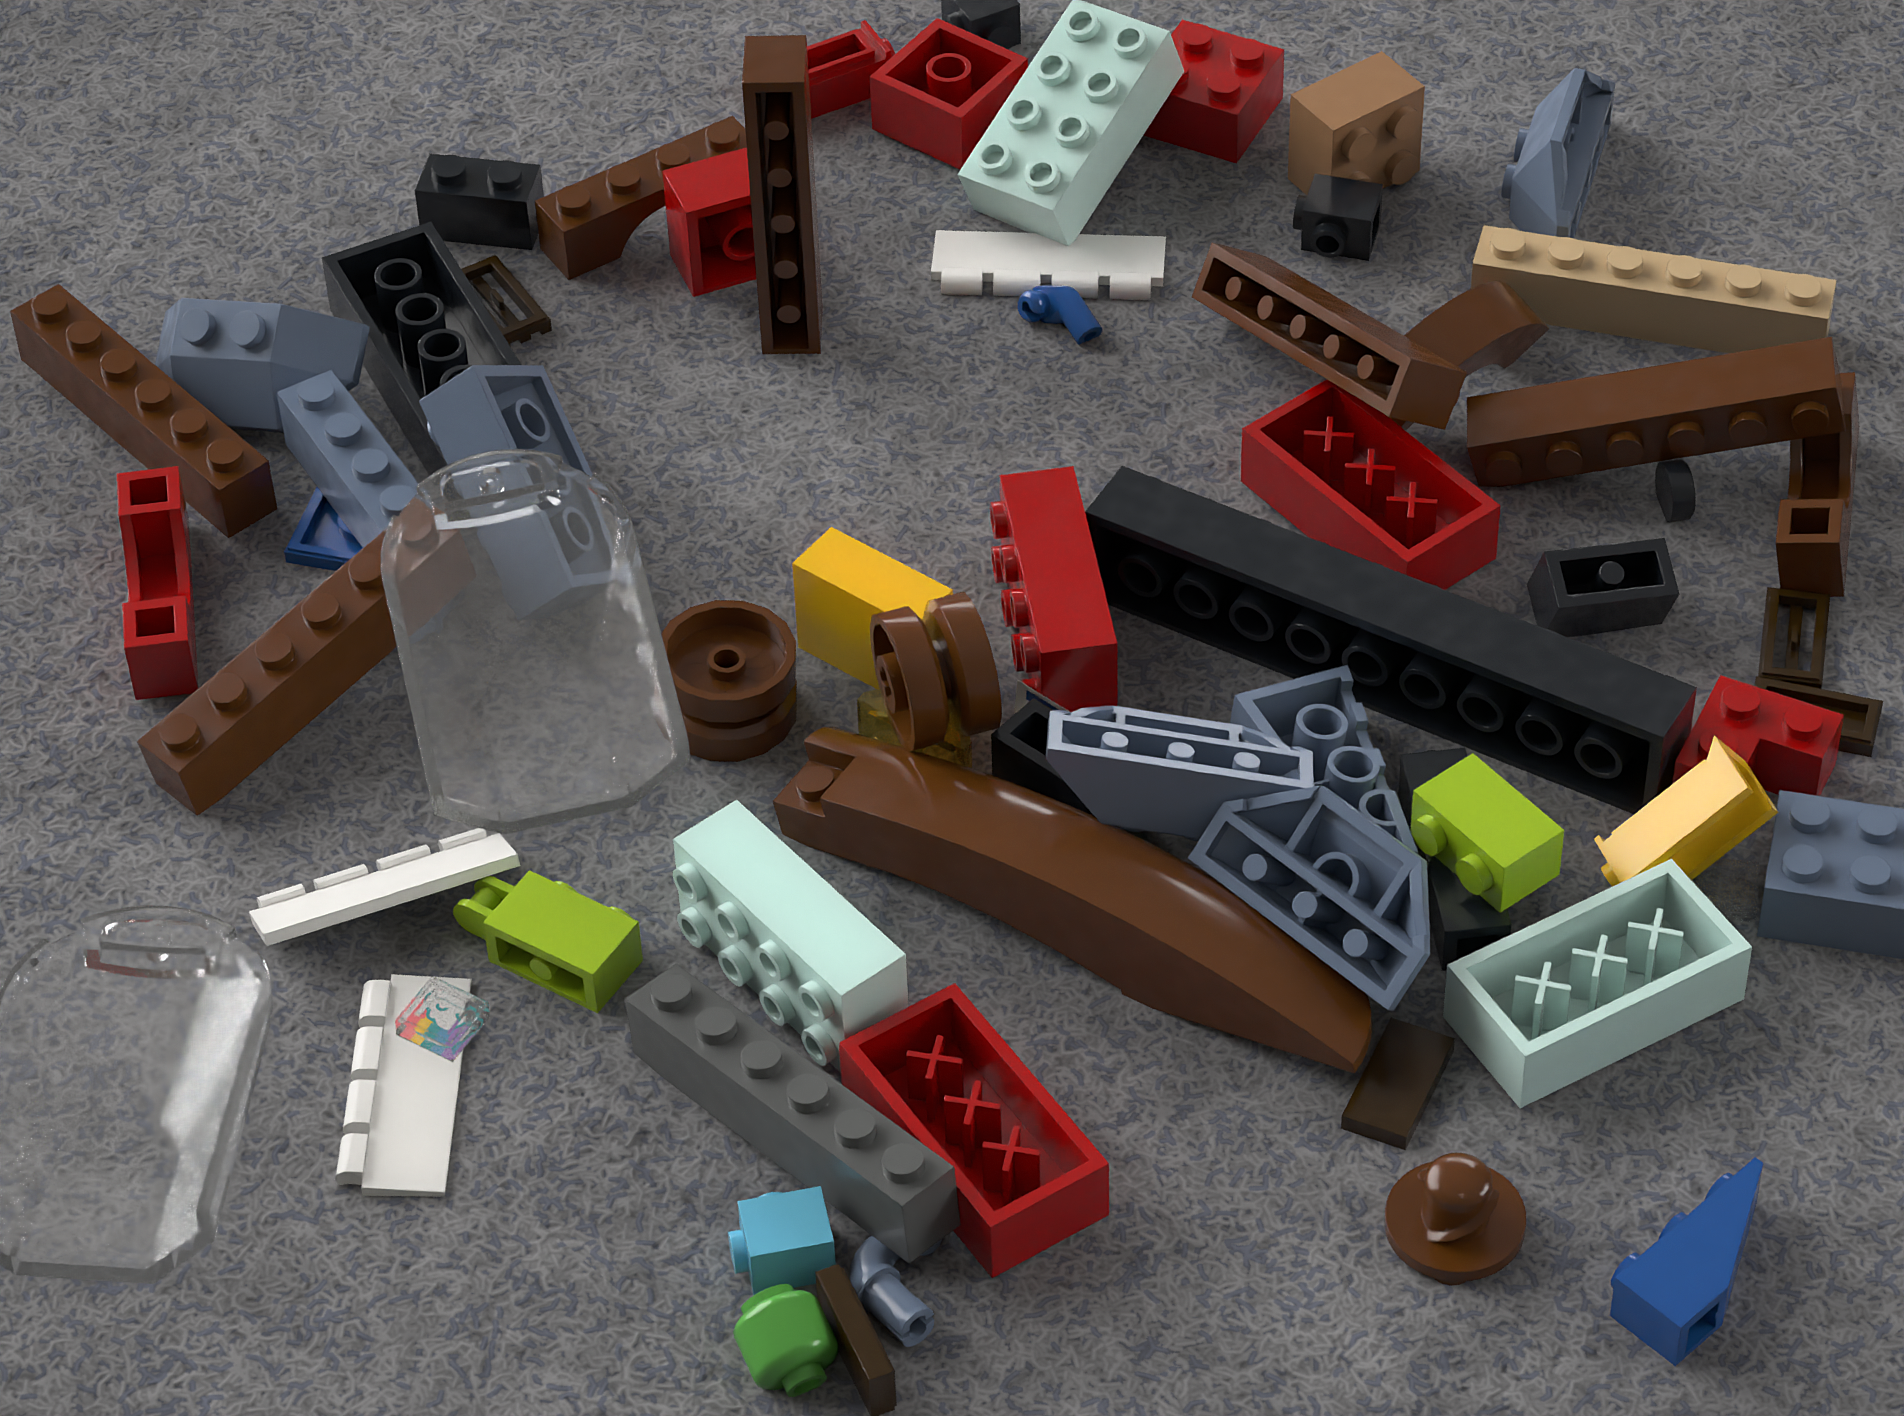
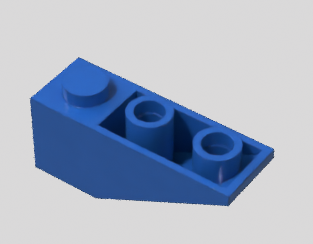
[1610,1157,1763,1366]

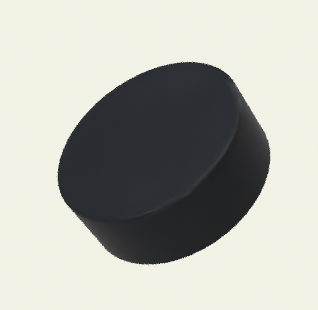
[1655,459,1696,522]

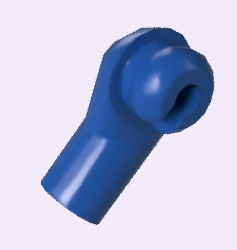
[1018,285,1102,345]

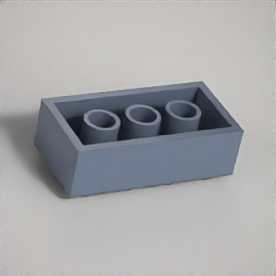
[1757,790,1904,959]

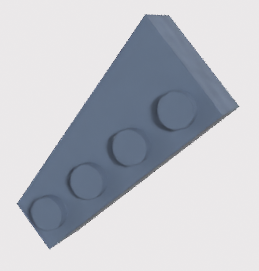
[1230,665,1418,854]

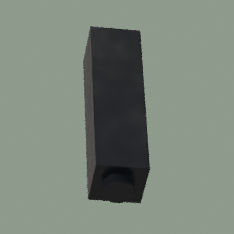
[1398,748,1512,971]

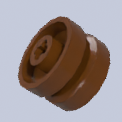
[870,592,1002,751]
[656,600,797,762]

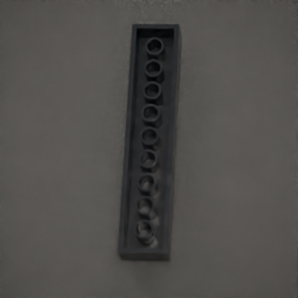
[1085,466,1697,814]

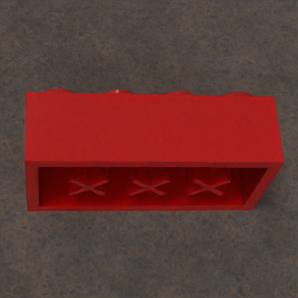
[1241,379,1501,590]
[990,466,1118,712]
[839,983,1109,1278]

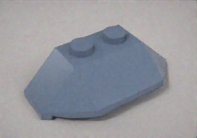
[1501,68,1615,238]
[155,298,370,433]
[1046,705,1314,842]
[1188,785,1430,1011]

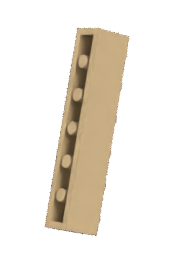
[1471,225,1837,353]

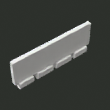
[931,230,1166,300]
[249,827,520,946]
[336,974,472,1197]

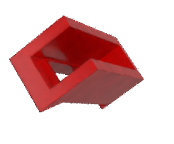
[807,20,895,119]

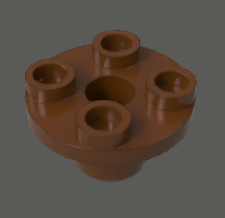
[1384,1152,1526,1286]

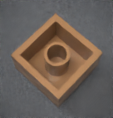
[1288,51,1425,195]

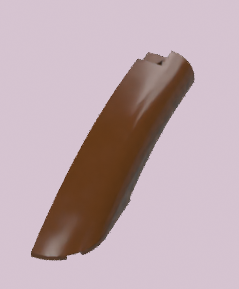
[773,726,1373,1074]

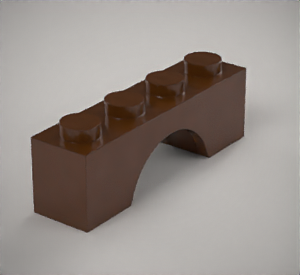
[535,116,747,280]
[1776,372,1860,597]

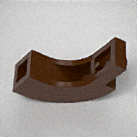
[1386,281,1550,431]

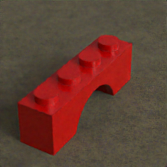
[117,466,199,700]

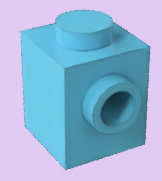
[728,1186,836,1295]

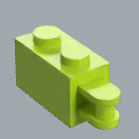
[453,870,643,1013]

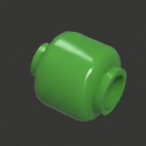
[733,1284,839,1397]

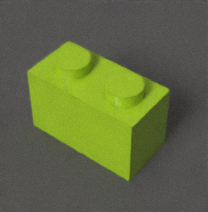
[1410,753,1564,913]

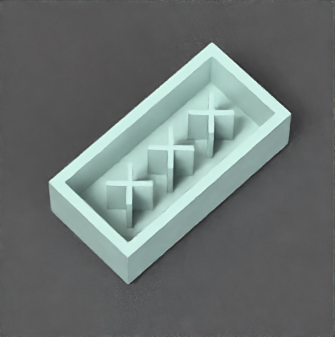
[957,0,1184,246]
[673,800,908,1073]
[1443,859,1752,1108]

